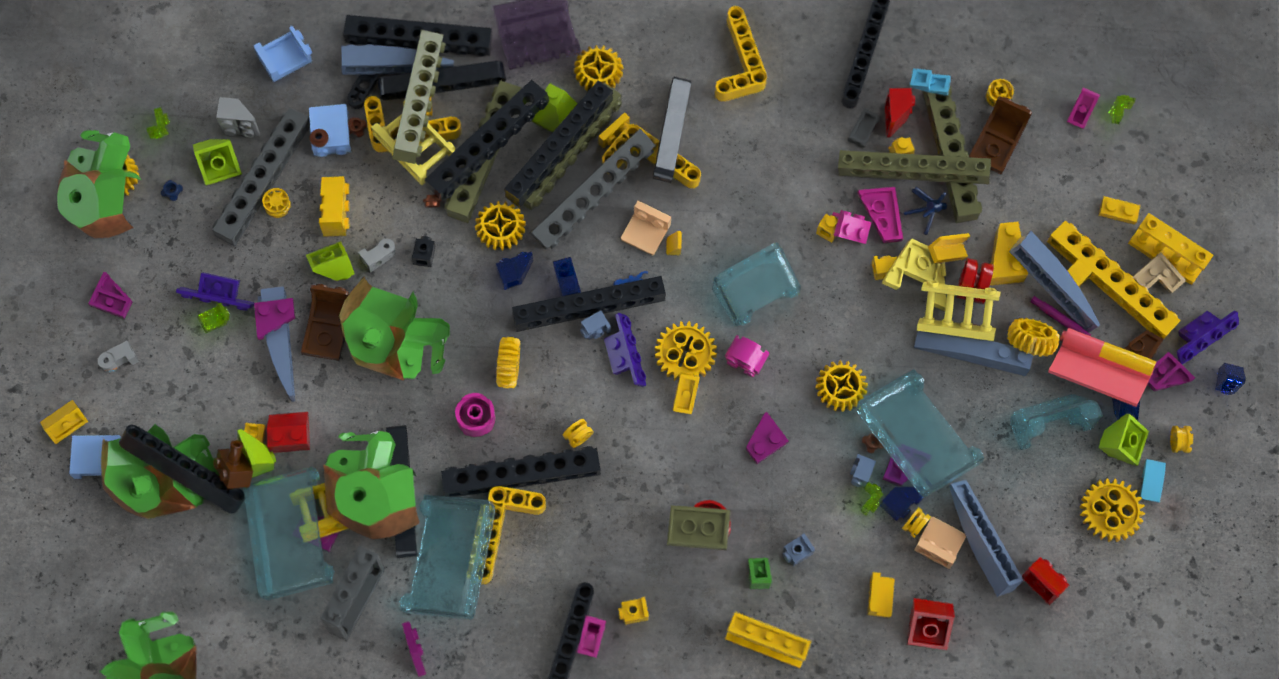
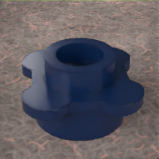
[161,180,183,201]

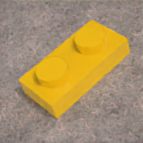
[598,113,630,149]
[1099,196,1140,225]
[672,372,700,415]

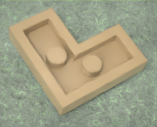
[1133,252,1186,294]

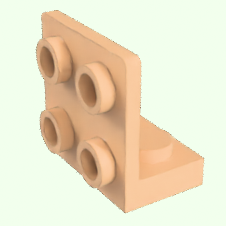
[621,201,671,256]
[914,517,966,569]

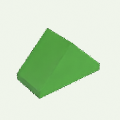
[748,558,772,589]

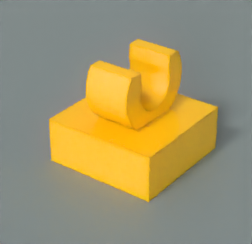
[244,423,266,444]

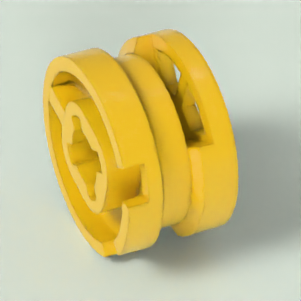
[986,79,1014,107]
[262,188,291,218]
[562,419,594,448]
[1170,425,1193,453]
[902,507,931,538]

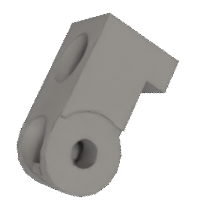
[358,238,396,273]
[98,341,139,373]

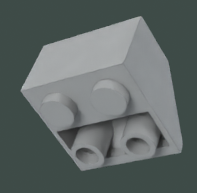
[216,97,260,138]

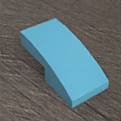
[910,69,951,95]
[1139,459,1166,502]

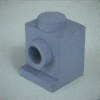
[580,311,611,340]
[850,454,876,487]
[782,533,815,566]

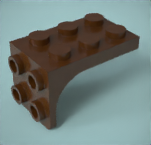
[969,97,1032,175]
[301,284,349,361]

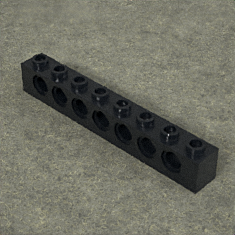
[343,15,493,57]
[424,79,549,201]
[504,80,613,208]
[512,276,666,332]
[441,446,601,499]

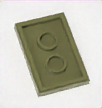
[667,505,731,551]

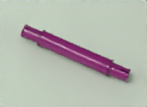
[1030,295,1092,336]

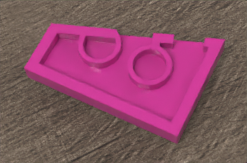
[858,187,903,243]

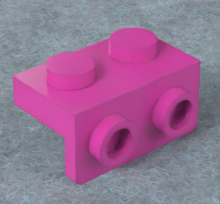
[832,210,872,244]

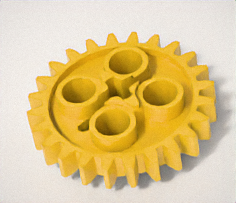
[655,321,717,381]
[1079,478,1145,542]

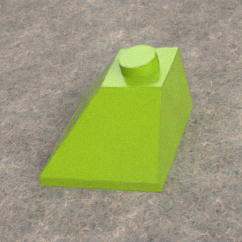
[532,83,577,133]
[193,139,242,185]
[306,241,355,281]
[1099,414,1149,466]
[237,429,276,478]

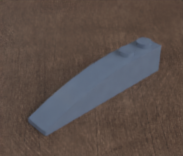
[341,44,453,75]
[1009,231,1100,332]
[258,287,295,402]
[914,331,1033,376]
[949,480,1024,597]

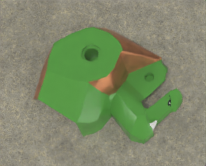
[57,130,142,238]
[339,277,450,380]
[101,424,220,519]
[324,431,419,540]
[99,612,196,679]

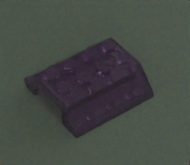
[493,0,581,70]

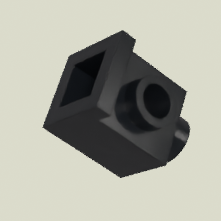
[411,236,436,267]

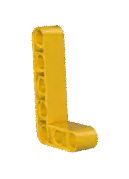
[715,6,767,102]
[364,96,462,152]
[602,124,701,189]
[474,486,546,584]

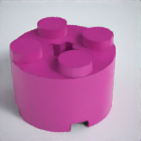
[725,335,769,377]
[455,393,495,437]

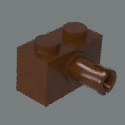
[213,440,253,489]

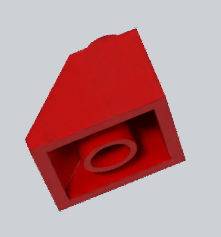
[884,88,915,138]
[267,412,310,453]
[1021,557,1069,605]
[907,598,954,650]

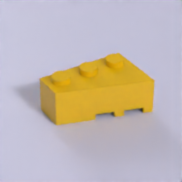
[319,176,350,237]
[990,222,1028,286]

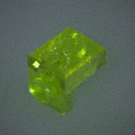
[1109,95,1135,124]
[146,107,170,139]
[197,302,230,333]
[861,482,884,516]

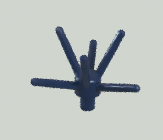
[903,187,947,235]

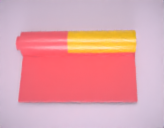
[1048,328,1157,407]

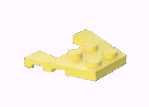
[882,239,946,311]

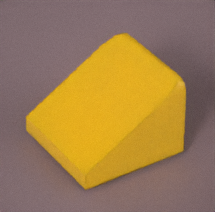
[666,231,682,255]

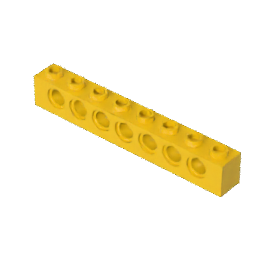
[1047,220,1181,339]

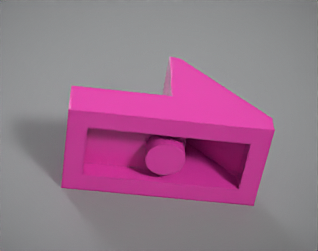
[1067,88,1100,129]
[577,616,606,658]

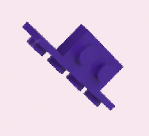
[176,272,254,311]
[1177,310,1239,364]
[604,313,646,387]

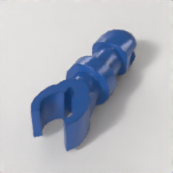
[614,271,648,285]

